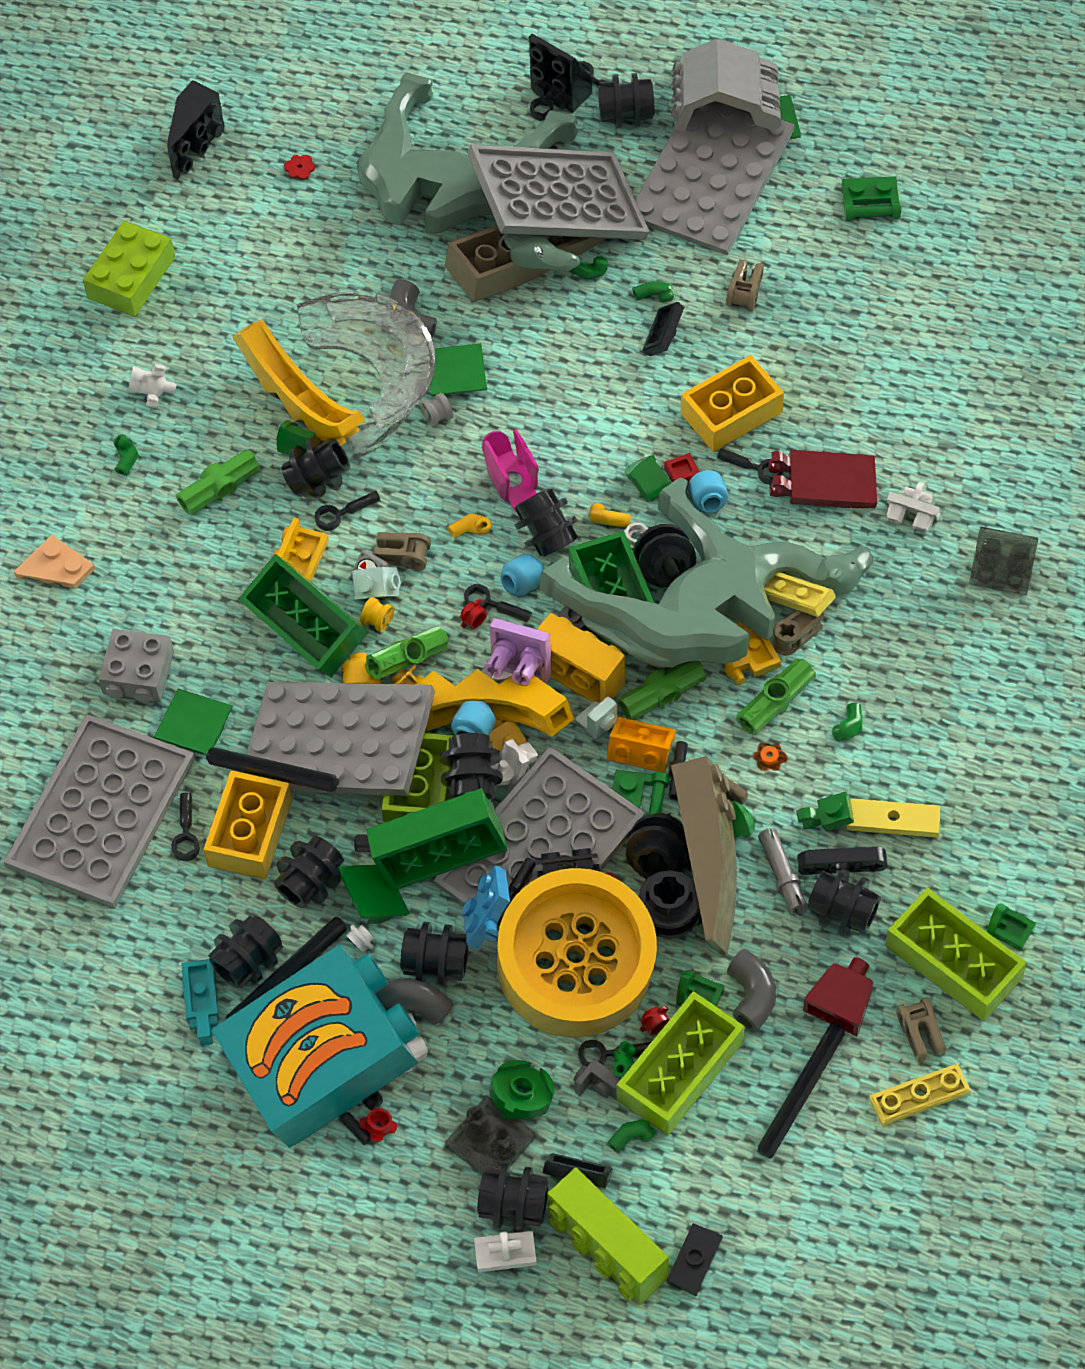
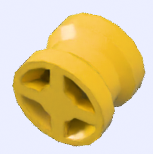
[360,597,395,633]

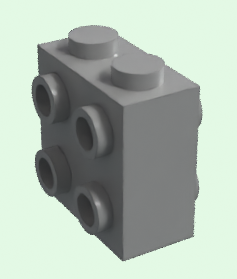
[99,629,174,702]

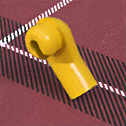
[588,503,631,528]
[447,514,491,539]

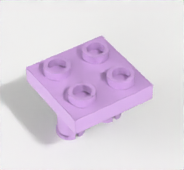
[484,618,552,686]

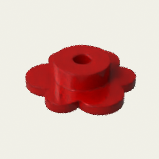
[284,155,315,180]

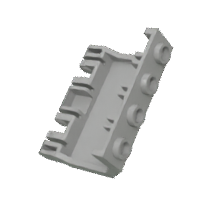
[671,38,781,132]

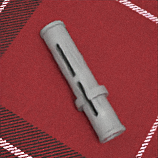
[758,828,808,916]

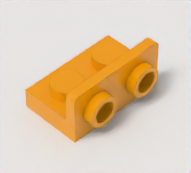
[607,717,676,773]

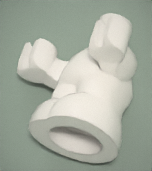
[128,364,177,408]

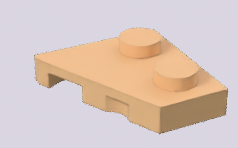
[14,535,95,589]

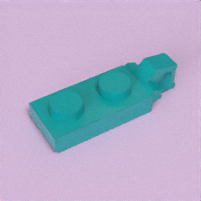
[181,959,219,1046]

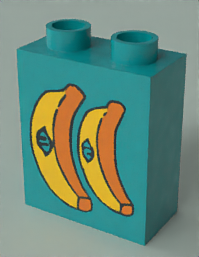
[211,944,420,1148]

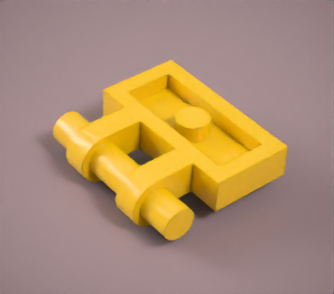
[724,621,781,685]

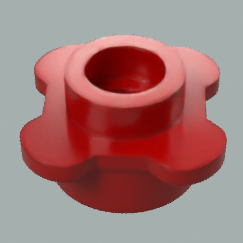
[460,599,488,629]
[640,1006,670,1036]
[359,1108,397,1142]

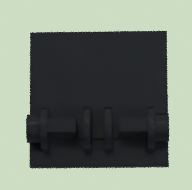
[535,848,600,878]

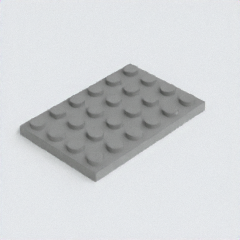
[636,101,794,255]
[467,144,650,239]
[241,682,435,796]
[4,714,195,909]
[434,746,645,936]

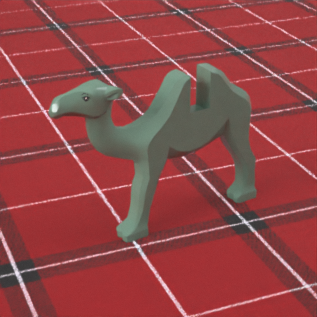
[356,72,580,271]
[539,478,873,667]

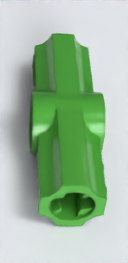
[176,449,261,515]
[365,625,449,680]
[736,658,816,735]
[618,661,706,720]

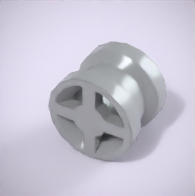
[420,393,453,428]

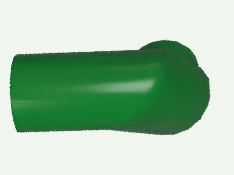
[569,256,608,279]
[632,281,674,302]
[113,434,138,476]
[832,703,862,741]
[613,1041,636,1077]
[607,1119,655,1153]

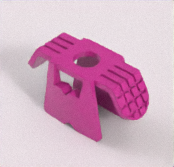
[482,429,539,512]

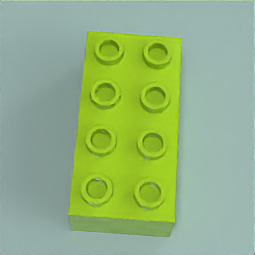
[885,888,1027,1021]
[616,991,745,1136]
[547,1167,669,1305]

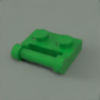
[841,176,901,221]
[612,769,670,815]

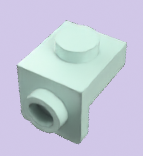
[352,567,401,600]
[576,696,617,739]

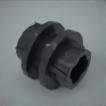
[598,73,655,129]
[281,436,350,499]
[514,488,578,557]
[634,524,697,587]
[440,733,503,800]
[625,813,688,881]
[274,836,344,908]
[807,868,881,937]
[638,870,700,939]
[208,915,283,988]
[400,922,469,987]
[477,1163,549,1232]

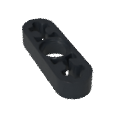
[797,847,888,875]

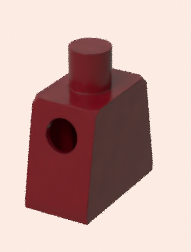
[803,957,873,1037]

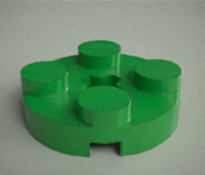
[489,1060,555,1120]

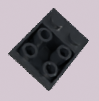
[529,34,592,113]
[167,80,225,180]

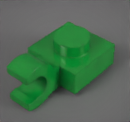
[796,791,854,831]

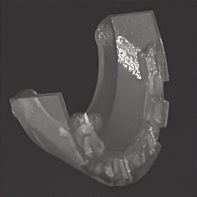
[296,291,436,460]

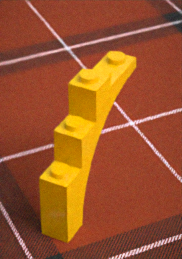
[232,319,365,446]
[415,669,574,737]

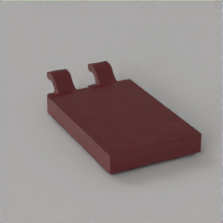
[768,450,878,508]

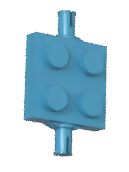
[462,865,510,949]

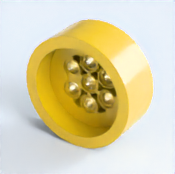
[496,868,657,1037]

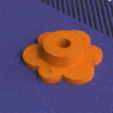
[752,742,788,771]

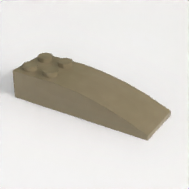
[445,225,606,302]
[671,756,737,955]

